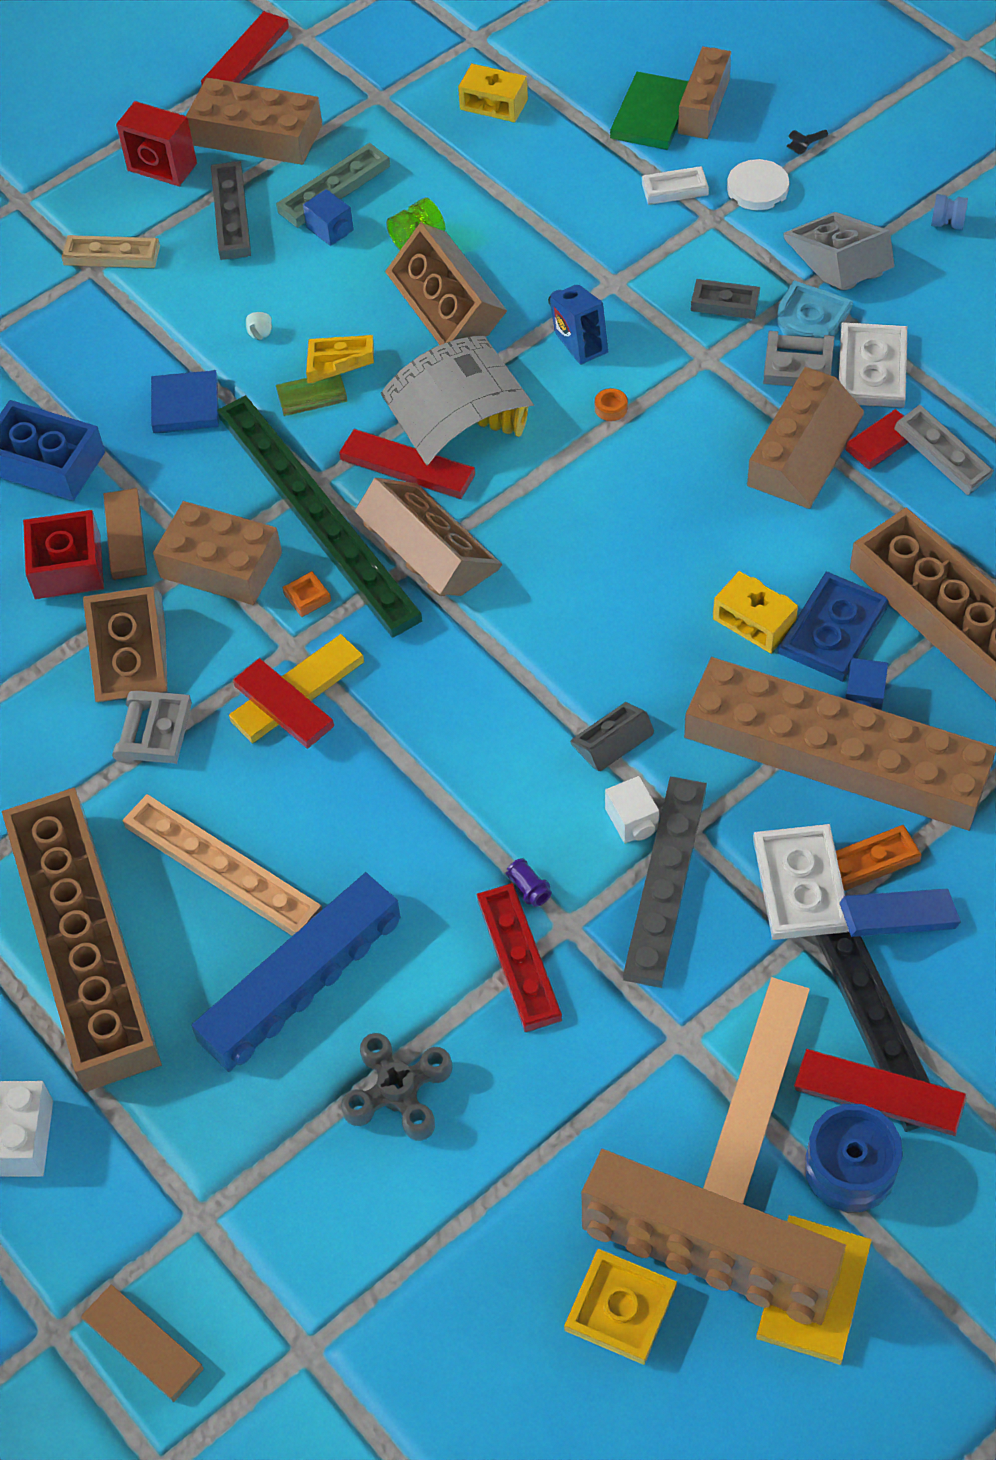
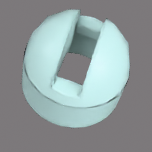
[246,312,272,340]

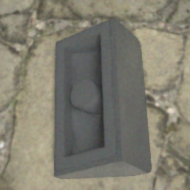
[570,702,654,771]

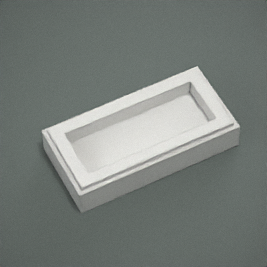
[642,166,709,205]

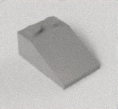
[783,212,895,290]

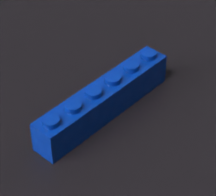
[191,872,401,1072]

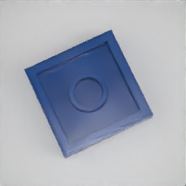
[151,370,219,433]

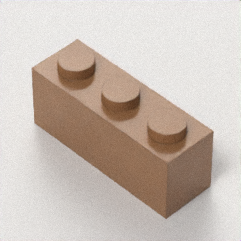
[678,46,731,139]

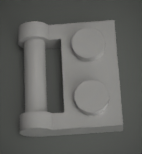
[763,331,834,386]
[112,691,192,764]

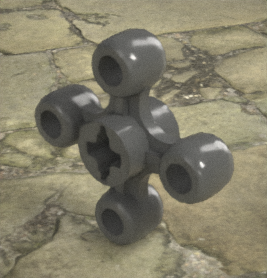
[341,1033,452,1141]

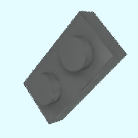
[691,279,760,319]

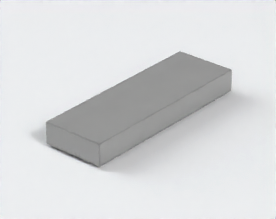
[894,405,994,495]

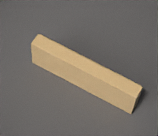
[61,235,160,268]

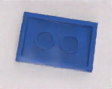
[778,571,889,682]

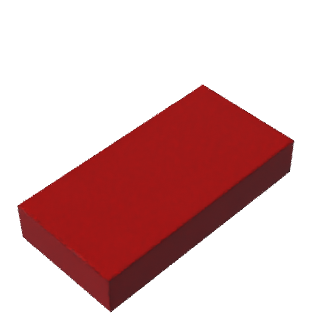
[846,409,909,470]

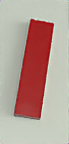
[201,11,289,85]
[339,429,475,499]
[476,883,562,1032]
[794,1049,967,1136]

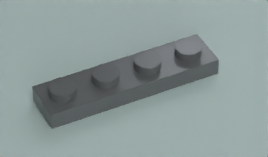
[211,161,251,260]

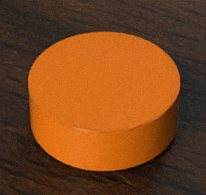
[595,388,628,421]

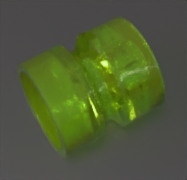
[386,197,446,250]

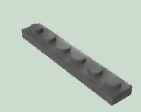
[623,776,707,988]

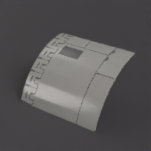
[381,336,534,465]

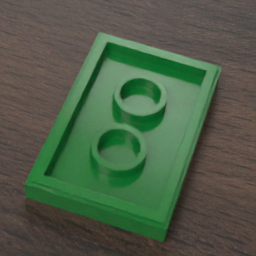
[610,71,689,150]

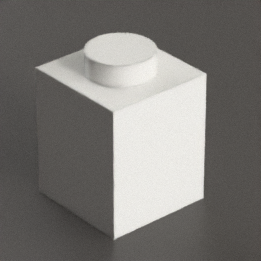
[605,776,659,844]

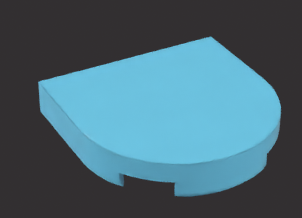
[777,280,853,338]

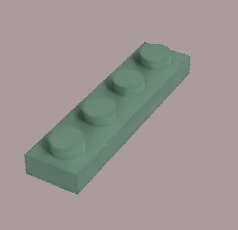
[276,143,390,228]

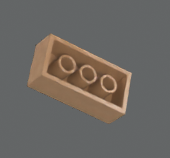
[186,77,322,165]

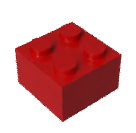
[116,101,197,187]
[23,510,104,599]

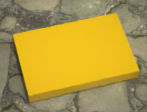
[756,1215,872,1365]

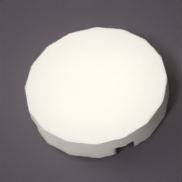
[727,159,789,211]

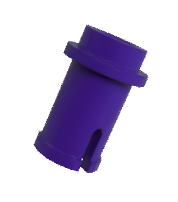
[506,858,552,907]

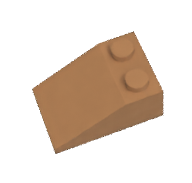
[83,586,168,703]

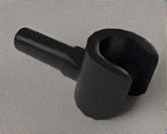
[786,130,828,154]

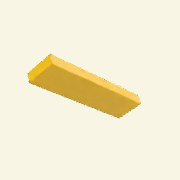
[229,634,364,744]

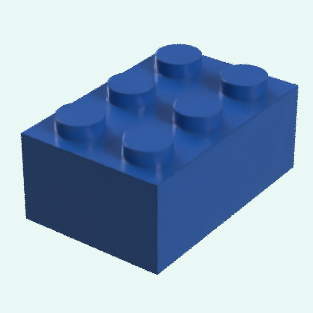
[0,400,105,501]

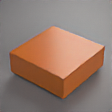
[282,571,331,617]

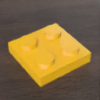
[564,1249,677,1365]

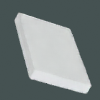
[838,322,908,408]
[753,824,849,940]

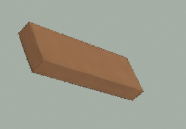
[103,488,147,580]
[81,1284,204,1402]

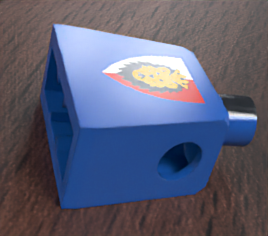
[548,285,608,365]

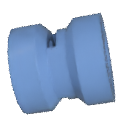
[931,194,968,230]

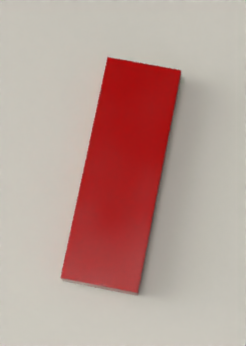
[233,658,334,749]

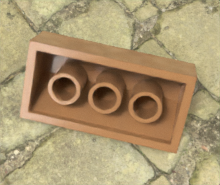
[385,222,507,345]
[747,367,864,509]
[355,478,502,596]

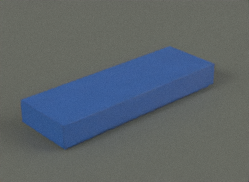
[839,889,961,937]

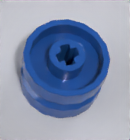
[805,1104,903,1212]

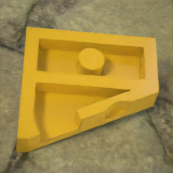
[306,335,374,383]

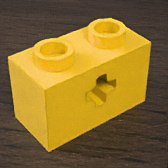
[458,63,528,123]
[713,571,798,654]

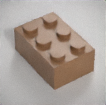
[153,501,282,605]

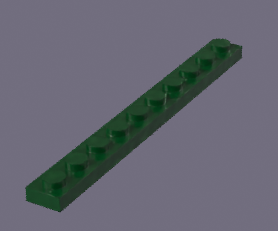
[217,395,422,638]

